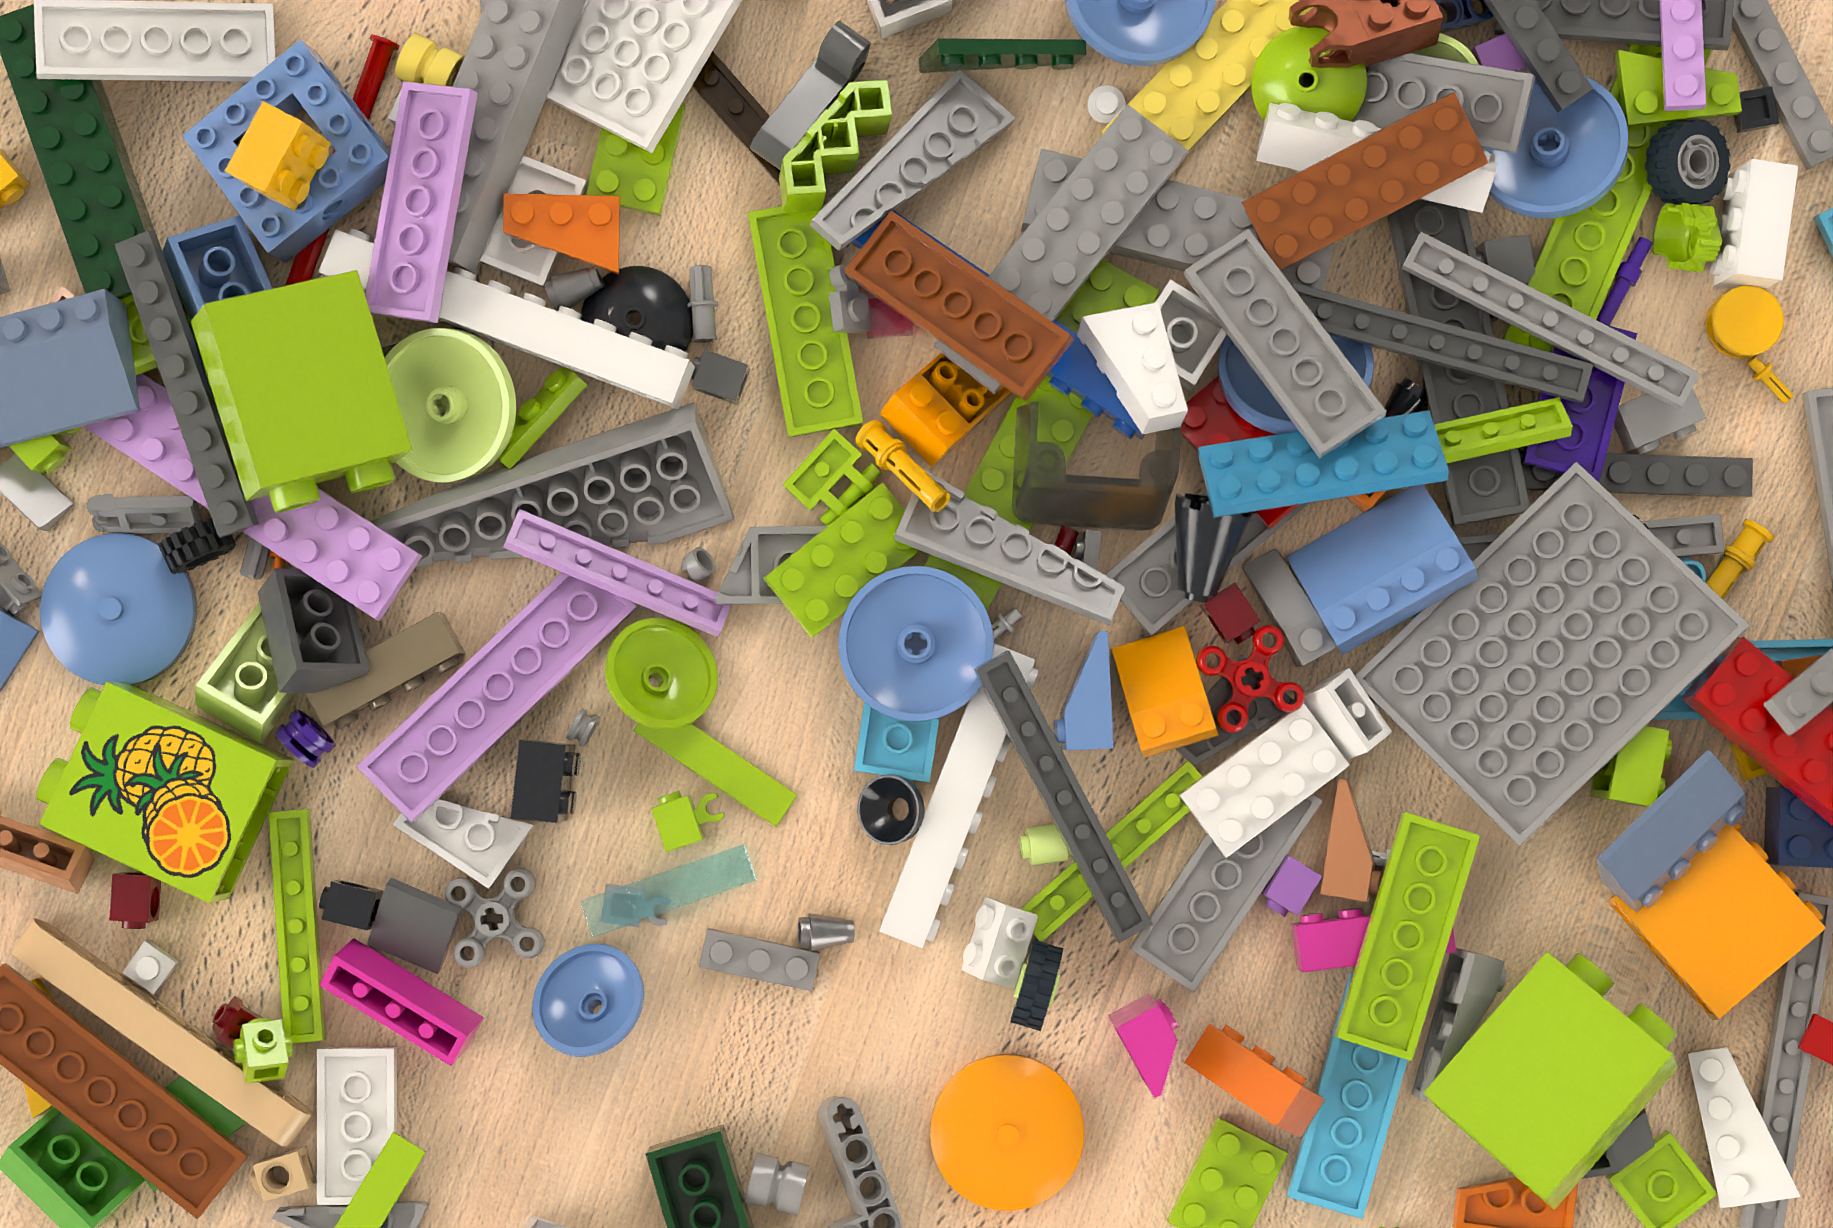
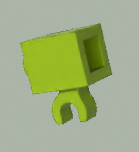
[9,427,82,474]
[651,790,725,852]

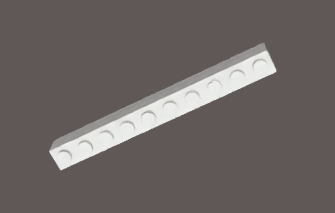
[319,228,695,410]

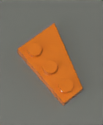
[503,193,620,275]
[1452,1177,1578,1228]

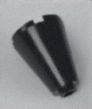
[1174,493,1252,602]

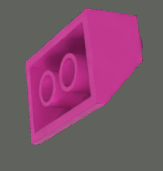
[1108,994,1179,1098]

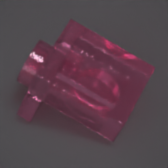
[867,298,916,339]

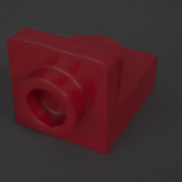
[212,996,263,1049]

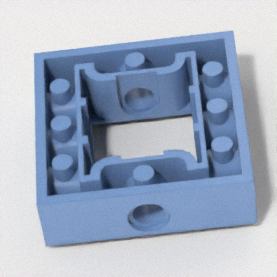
[182,39,391,263]

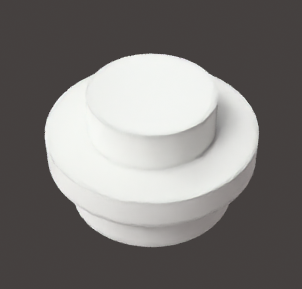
[1087,85,1125,124]

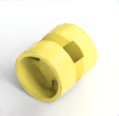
[395,33,465,87]

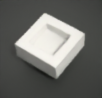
[122,940,180,995]

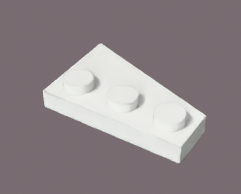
[393,799,534,890]

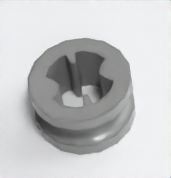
[566,708,600,747]

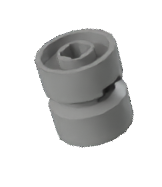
[745,1153,810,1216]

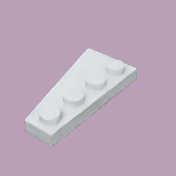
[1688,1046,1801,1208]

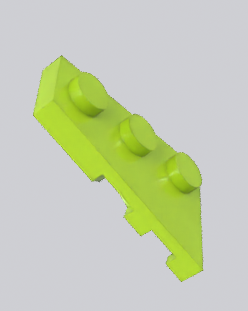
[1614,50,1742,128]

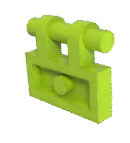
[782,429,882,526]

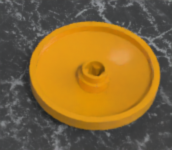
[930,1054,1084,1211]

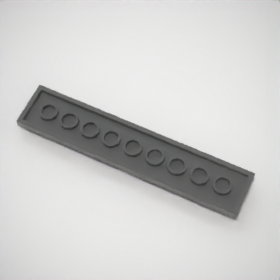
[1387,199,1530,527]

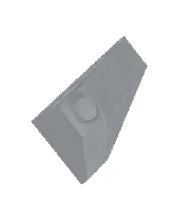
[1412,947,1507,1101]

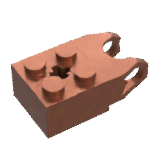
[1288,0,1443,68]

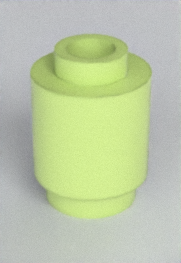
[1019,824,1071,866]

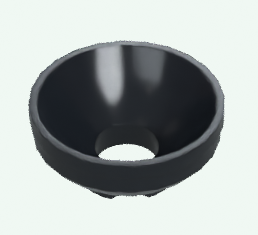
[857,774,925,845]

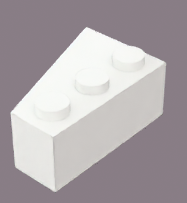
[1077,302,1188,434]

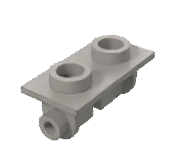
[0,543,42,616]

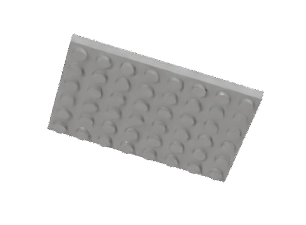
[1355,462,1750,847]

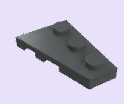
[1175,655,1294,766]

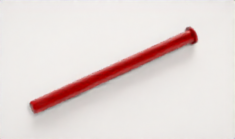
[285,34,400,286]

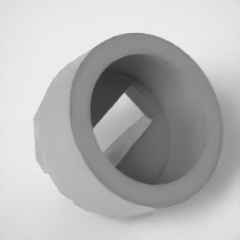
[682,547,716,581]

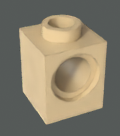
[251,1145,317,1203]

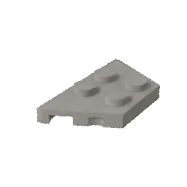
[715,526,827,605]

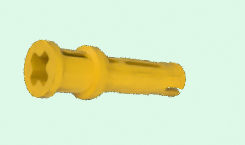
[855,420,950,512]
[1706,518,1775,599]

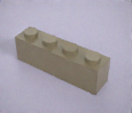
[305,612,466,730]

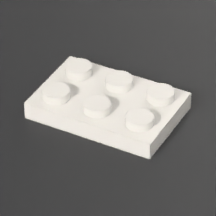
[479,155,588,288]

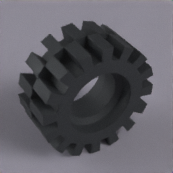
[158,518,236,574]

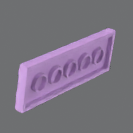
[365,82,478,323]

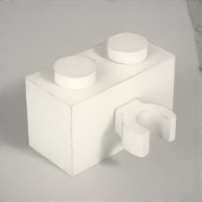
[1304,668,1392,760]

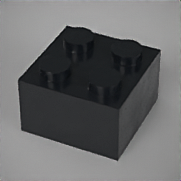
[510,740,581,823]

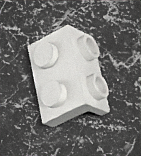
[961,897,1038,988]

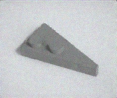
[272,1201,430,1228]

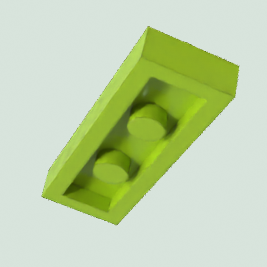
[498,367,588,469]

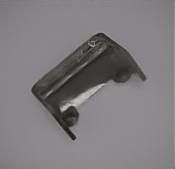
[1012,402,1181,531]

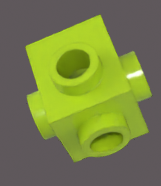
[233,1018,293,1083]

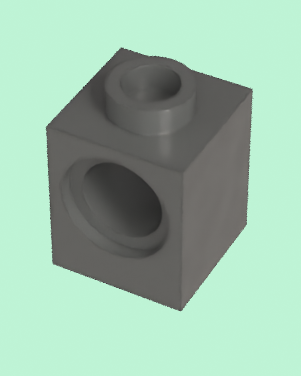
[691,350,750,405]

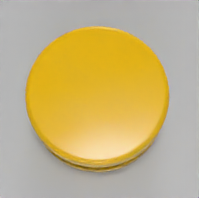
[1705,285,1784,359]

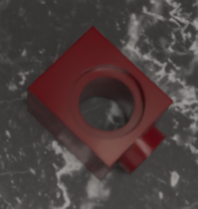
[1199,583,1261,645]
[109,872,161,929]

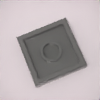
[367,878,462,974]

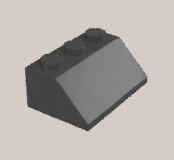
[258,568,370,693]

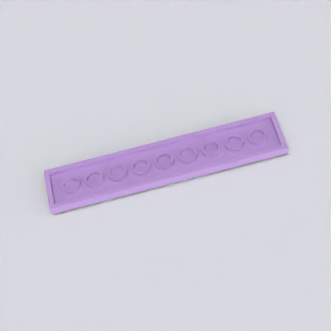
[83,373,422,621]

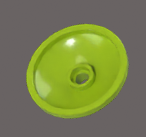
[1251,26,1367,121]
[605,618,718,730]

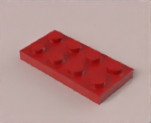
[1175,376,1300,530]

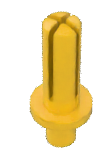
[1747,355,1793,403]

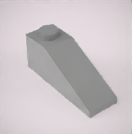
[1242,548,1337,667]

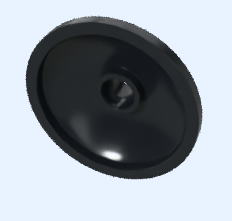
[580,266,693,352]

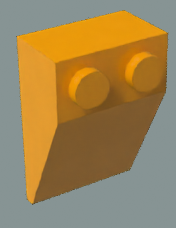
[1111,626,1219,758]

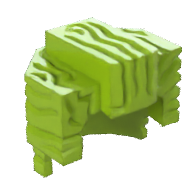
[1652,203,1722,273]

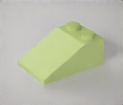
[195,602,295,743]

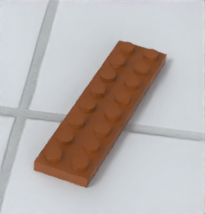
[0,963,250,1219]

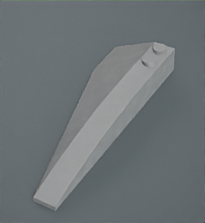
[370,402,734,567]

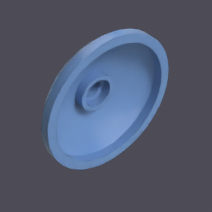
[532,944,644,1057]

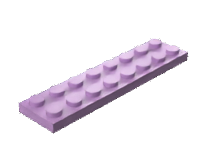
[356,572,637,823]

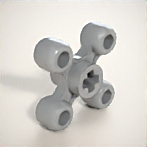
[444,868,545,968]

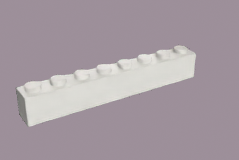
[879,643,1039,948]

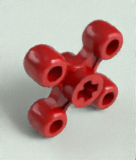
[1196,625,1305,733]

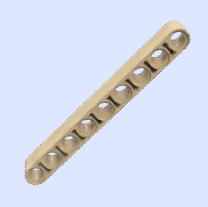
[11,918,312,1147]

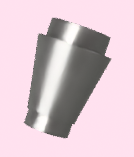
[544,266,604,311]
[798,913,855,952]

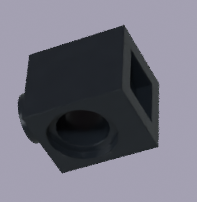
[319,879,384,931]

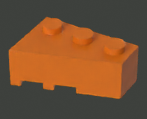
[1184,1023,1325,1138]

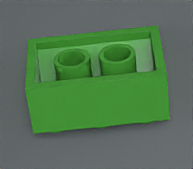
[0,1107,145,1228]

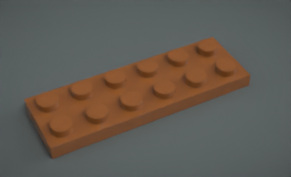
[1241,92,1489,270]
[844,211,1074,402]

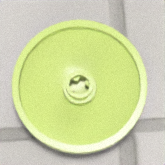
[385,328,516,482]

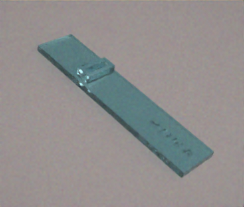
[580,844,757,938]

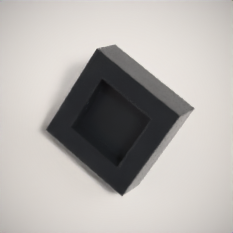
[1734,86,1779,133]

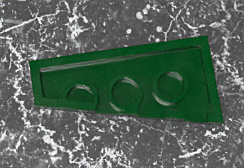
[919,38,1087,73]

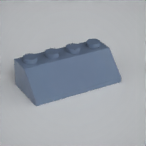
[1596,750,1746,913]

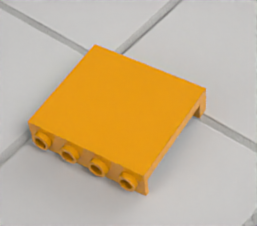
[1607,822,1826,1020]

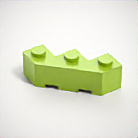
[779,80,892,213]

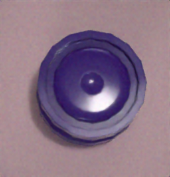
[275,709,336,768]

